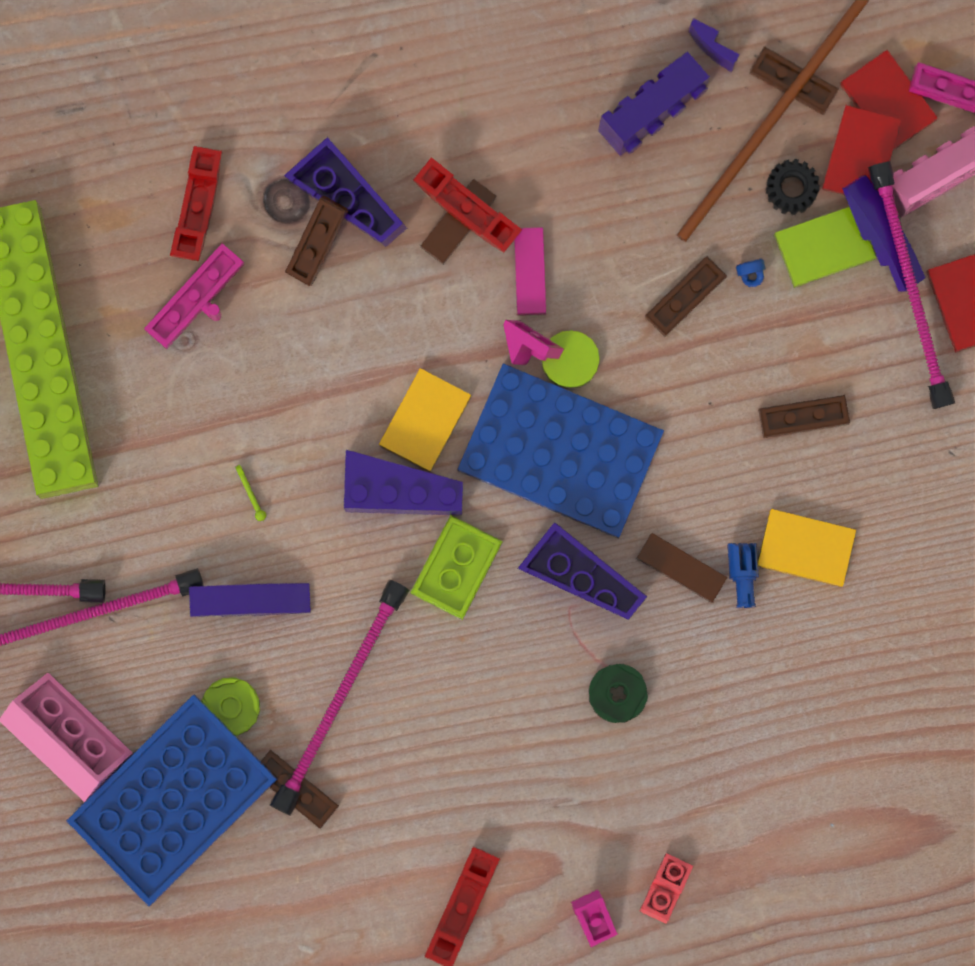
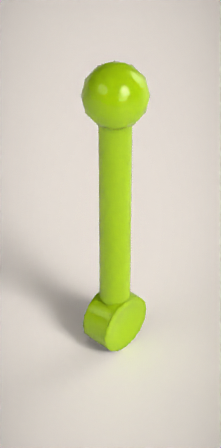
[235,465,266,521]

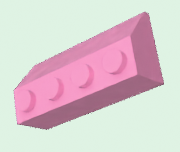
[892,126,975,218]
[0,673,133,802]

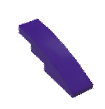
[842,175,926,292]
[189,583,311,617]

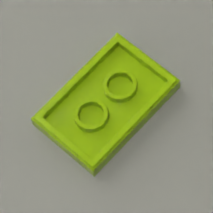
[774,207,876,288]
[410,515,503,620]

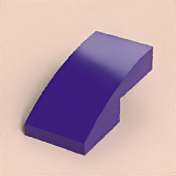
[689,18,739,72]

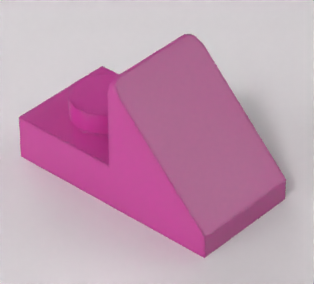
[503,320,564,365]
[571,889,618,947]

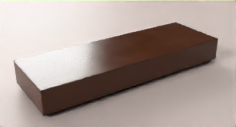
[749,46,839,115]
[421,178,496,265]
[285,195,349,286]
[645,256,727,337]
[758,395,850,438]
[636,533,728,603]
[261,749,339,829]

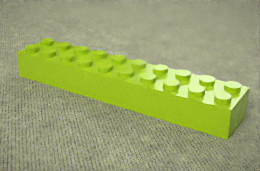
[0,200,99,499]

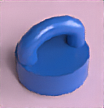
[736,258,766,287]

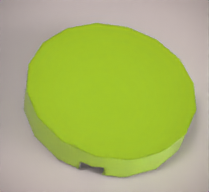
[542,330,600,388]
[202,677,260,736]

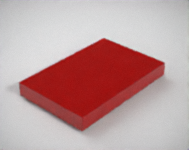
[840,50,938,151]
[822,105,902,195]
[926,254,975,352]

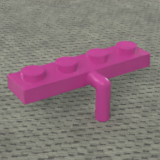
[144,243,244,350]

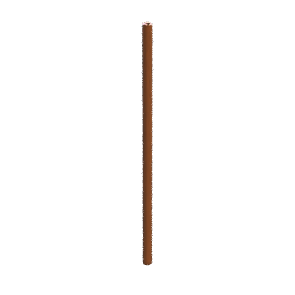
[677,0,869,242]

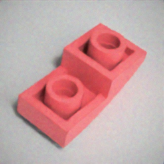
[639,853,693,924]

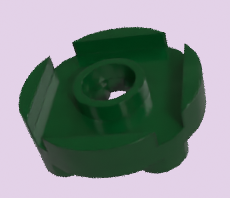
[588,664,648,723]

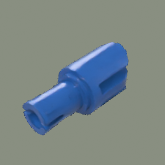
[727,543,759,608]

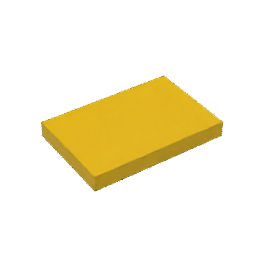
[379,368,471,473]
[758,509,856,587]

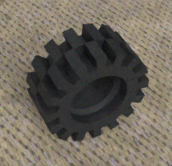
[765,159,820,215]

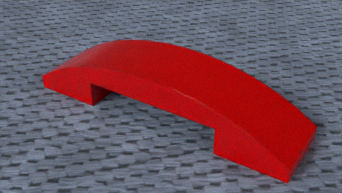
[170,146,222,261]
[413,157,522,253]
[424,847,500,966]

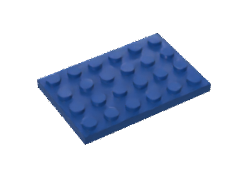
[457,363,664,539]
[66,694,278,906]

